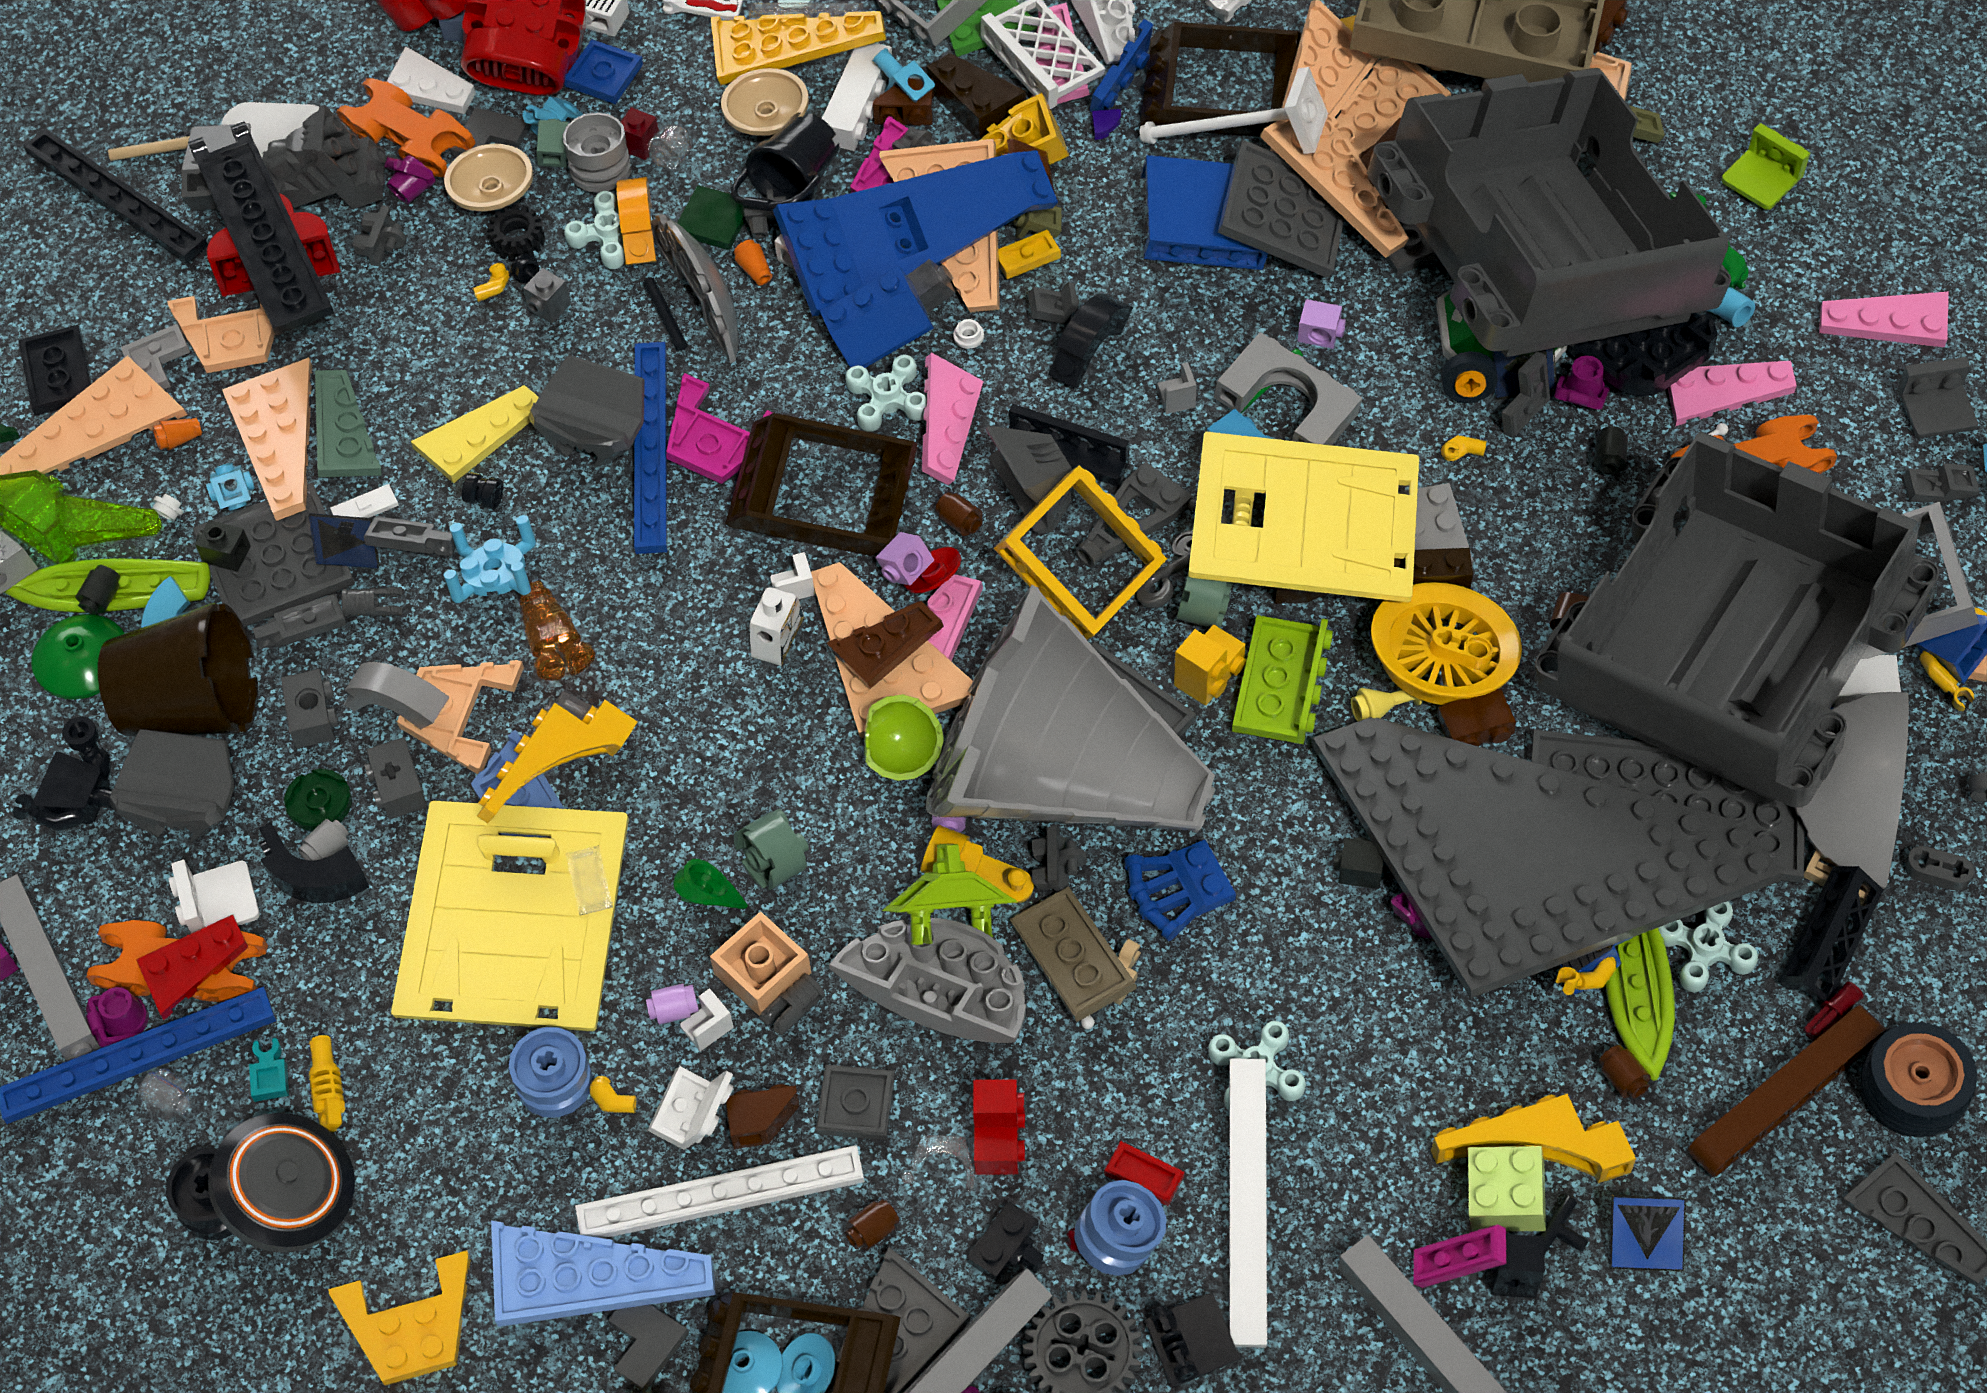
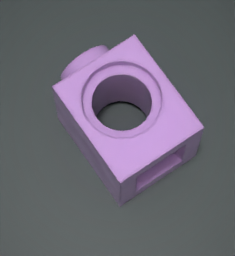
[1298,299,1346,349]
[876,532,934,586]

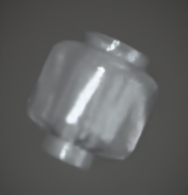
[648,124,692,168]
[137,1068,193,1121]

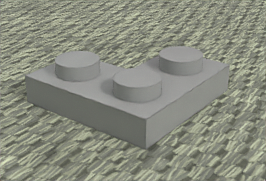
[121,323,190,389]

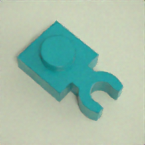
[249,1038,289,1102]

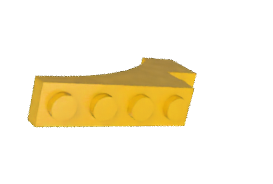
[477,700,638,823]
[1431,1094,1636,1183]

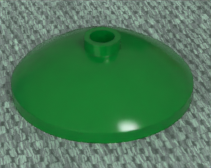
[31,614,124,700]

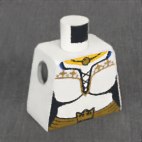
[750,587,804,666]

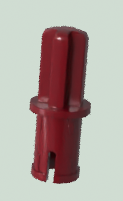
[1803,981,1864,1041]

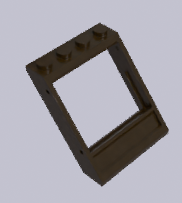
[725,413,918,556]
[690,1292,901,1393]

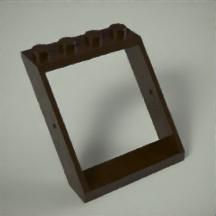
[1140,22,1302,137]

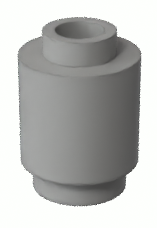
[298,819,349,861]

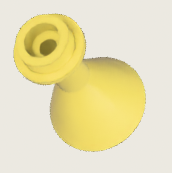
[1351,688,1423,722]

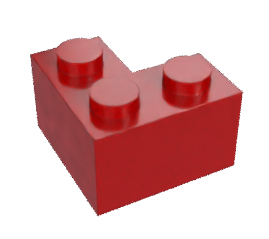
[973,1079,1025,1175]

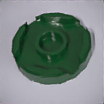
[284,768,352,831]

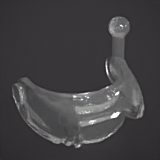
[902,1135,975,1191]

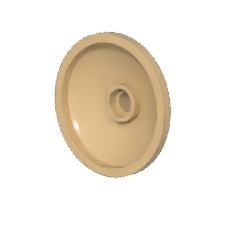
[721,68,809,136]
[444,144,533,212]

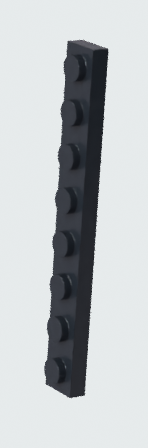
[23,128,208,264]

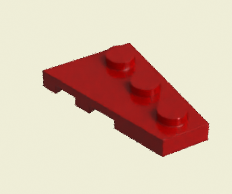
[136,914,248,1020]

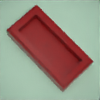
[1104,1141,1185,1206]

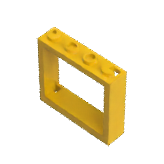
[993,465,1167,640]

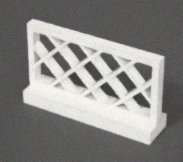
[980,0,1105,109]

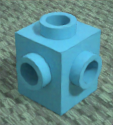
[206,462,255,510]

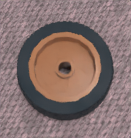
[1861,1022,1977,1138]

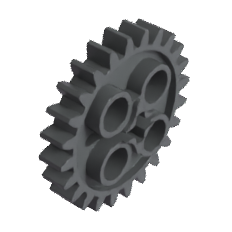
[1023,1290,1143,1393]

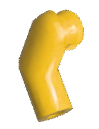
[472,263,509,302]
[1441,435,1487,461]
[589,1076,637,1113]

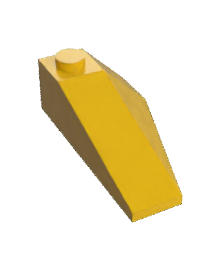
[980,93,1069,165]

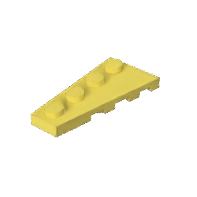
[411,385,539,483]

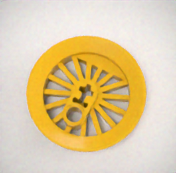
[1371,582,1522,705]

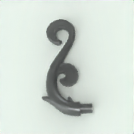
[1136,498,1227,608]

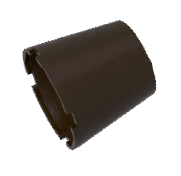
[98,603,258,736]

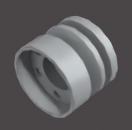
[563,112,631,193]

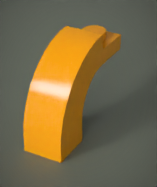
[617,177,657,266]

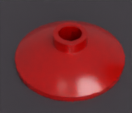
[904,547,962,593]

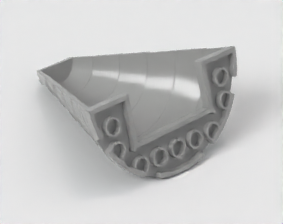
[926,585,1215,833]

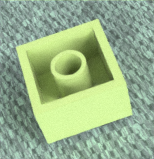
[1468,1146,1546,1232]

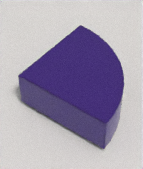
[1092,109,1121,140]

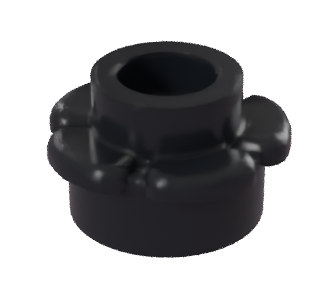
[510,254,540,283]

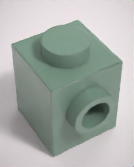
[537,119,568,168]

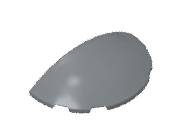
[652,214,738,363]
[1792,692,1909,889]
[829,918,1026,1043]

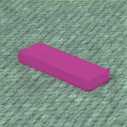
[1414,1225,1506,1288]

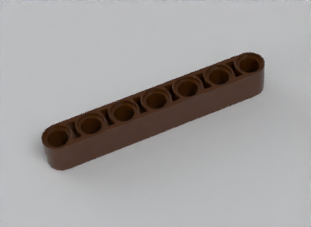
[1687,1005,1887,1178]

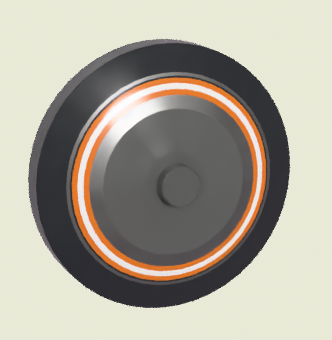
[208,1113,355,1253]

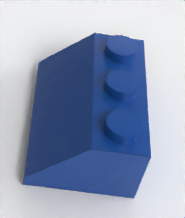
[820,266,934,368]

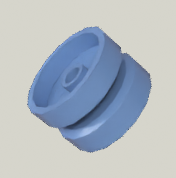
[509,1027,593,1117]
[1074,1180,1166,1276]

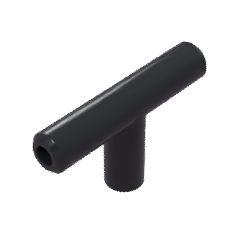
[1540,1195,1589,1256]

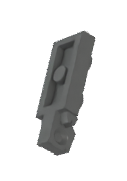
[364,516,456,556]
[253,594,346,649]

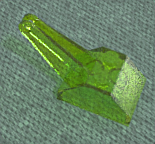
[0,470,162,564]

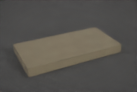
[1009,886,1137,1023]

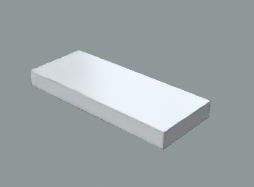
[330,484,399,522]

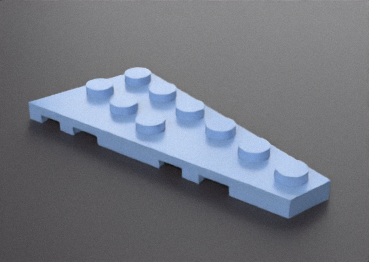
[491,1221,716,1327]

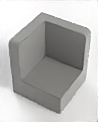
[1157,362,1197,414]

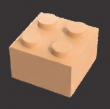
[710,911,812,1016]

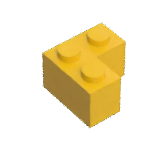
[1174,624,1246,706]

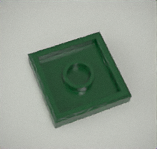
[677,185,746,250]

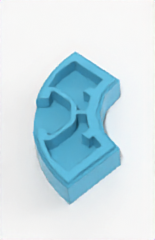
[141,576,191,628]

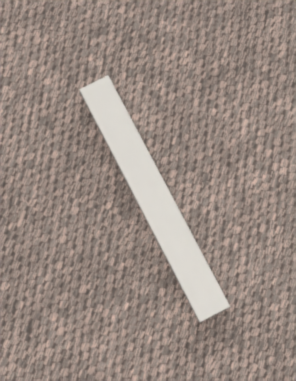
[1229,1059,1267,1348]
[575,1145,864,1238]

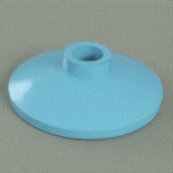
[723,1331,783,1393]
[776,1333,835,1393]

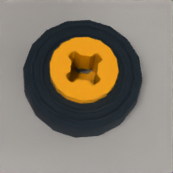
[1441,351,1498,403]

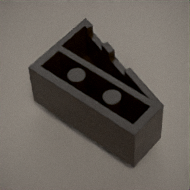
[926,53,1026,141]

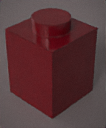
[621,107,661,160]

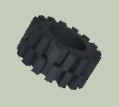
[488,205,545,261]

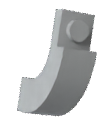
[344,662,449,729]

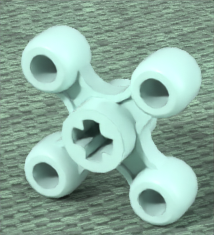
[564,191,653,269]
[846,355,927,432]
[1658,901,1758,993]
[1208,1021,1306,1112]

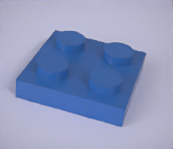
[565,39,643,104]

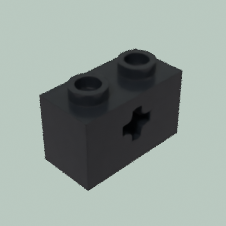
[1485,1234,1545,1298]

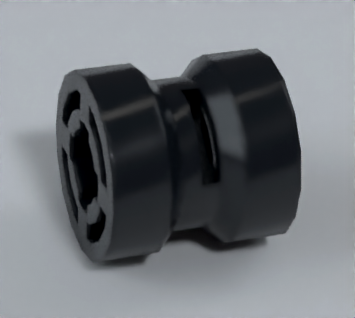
[462,472,504,510]

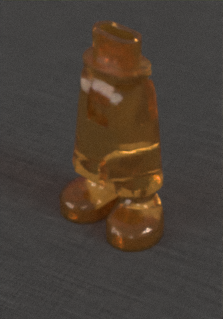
[519,581,595,681]

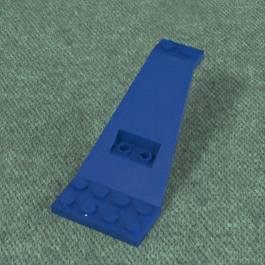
[773,150,1058,316]

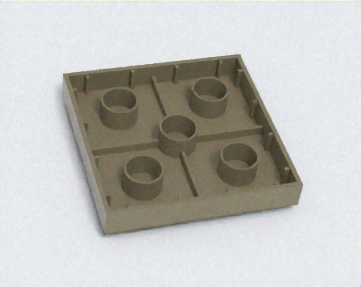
[1350,0,1605,83]

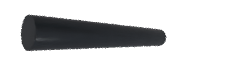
[643,277,687,351]

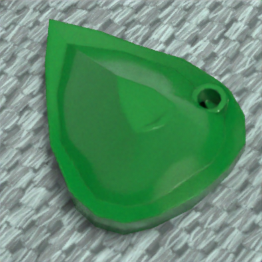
[673,858,748,909]

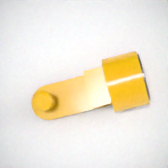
[920,825,1034,903]

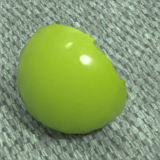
[864,694,944,781]

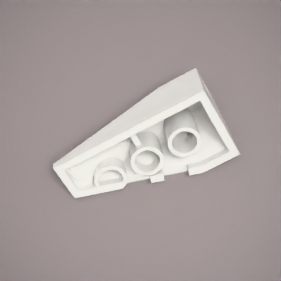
[1071,0,1135,64]

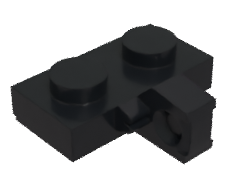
[967,1201,1044,1282]

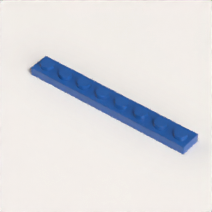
[634,342,667,554]
[0,987,276,1124]

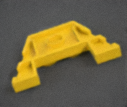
[328,1251,471,1386]

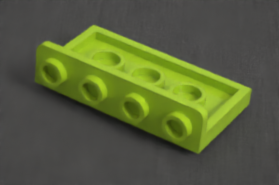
[1232,615,1333,745]

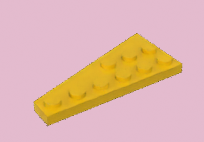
[711,11,886,85]

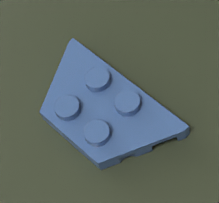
[471,730,564,837]

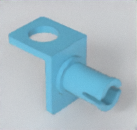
[872,48,935,102]
[523,96,584,136]

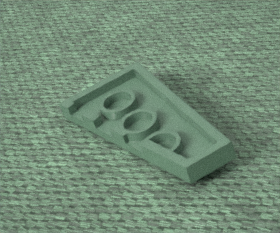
[315,370,382,478]

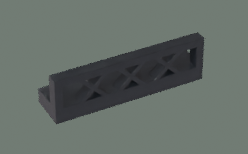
[1009,404,1129,487]
[1778,866,1884,1004]

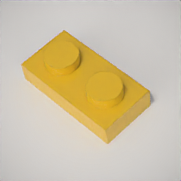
[998,229,1061,279]

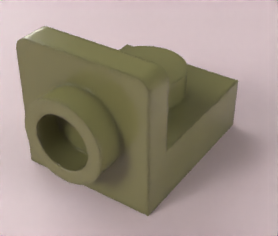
[1629,106,1665,143]
[1013,206,1061,239]

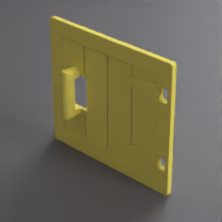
[1188,432,1419,602]
[391,801,629,1031]

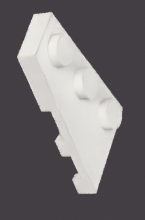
[387,47,476,114]

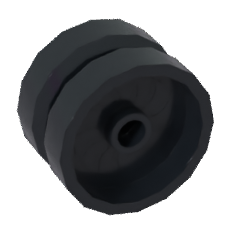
[165,1148,233,1240]

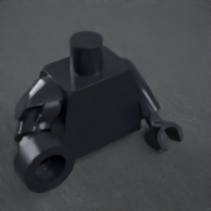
[12,716,114,831]

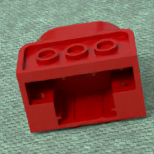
[460,0,586,96]

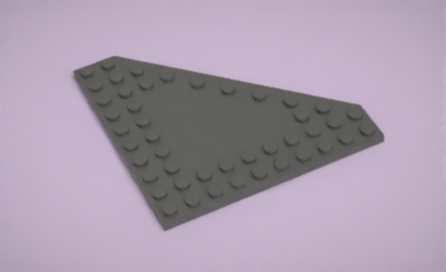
[1312,717,1782,998]

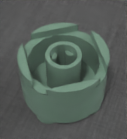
[1176,570,1233,628]
[734,809,809,890]

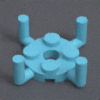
[443,515,536,603]

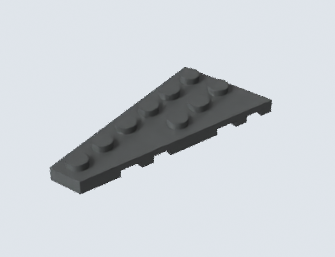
[824,1247,970,1393]

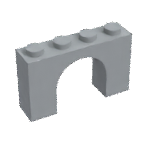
[1214,332,1362,445]

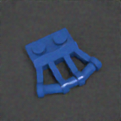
[1124,839,1236,941]

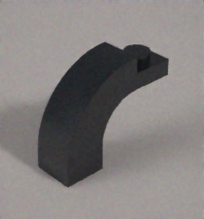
[1048,293,1133,388]
[259,822,369,903]

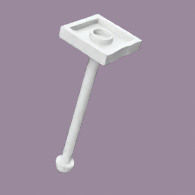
[1140,67,1328,154]

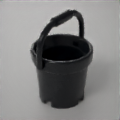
[731,112,840,212]

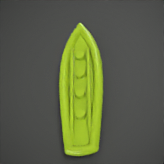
[4,558,211,613]
[1605,928,1675,1081]

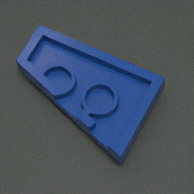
[1090,19,1154,112]

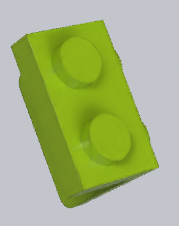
[1722,123,1810,210]

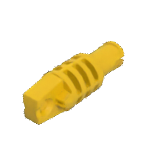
[308,1035,345,1132]

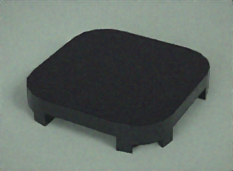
[1567,312,1718,397]

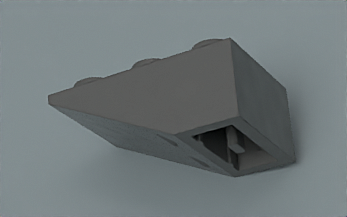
[181,123,251,211]

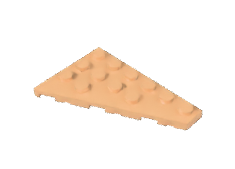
[811,562,974,739]

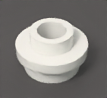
[953,319,984,349]
[152,494,184,522]

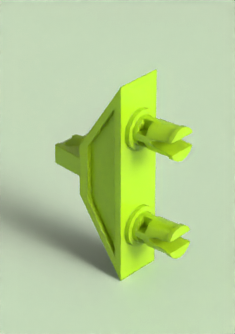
[882,843,1018,945]

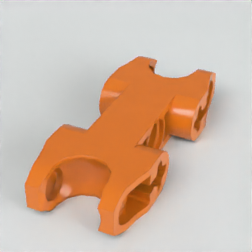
[336,78,476,177]
[1670,415,1837,474]
[86,920,268,1002]

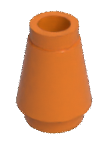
[734,240,773,286]
[153,418,202,451]

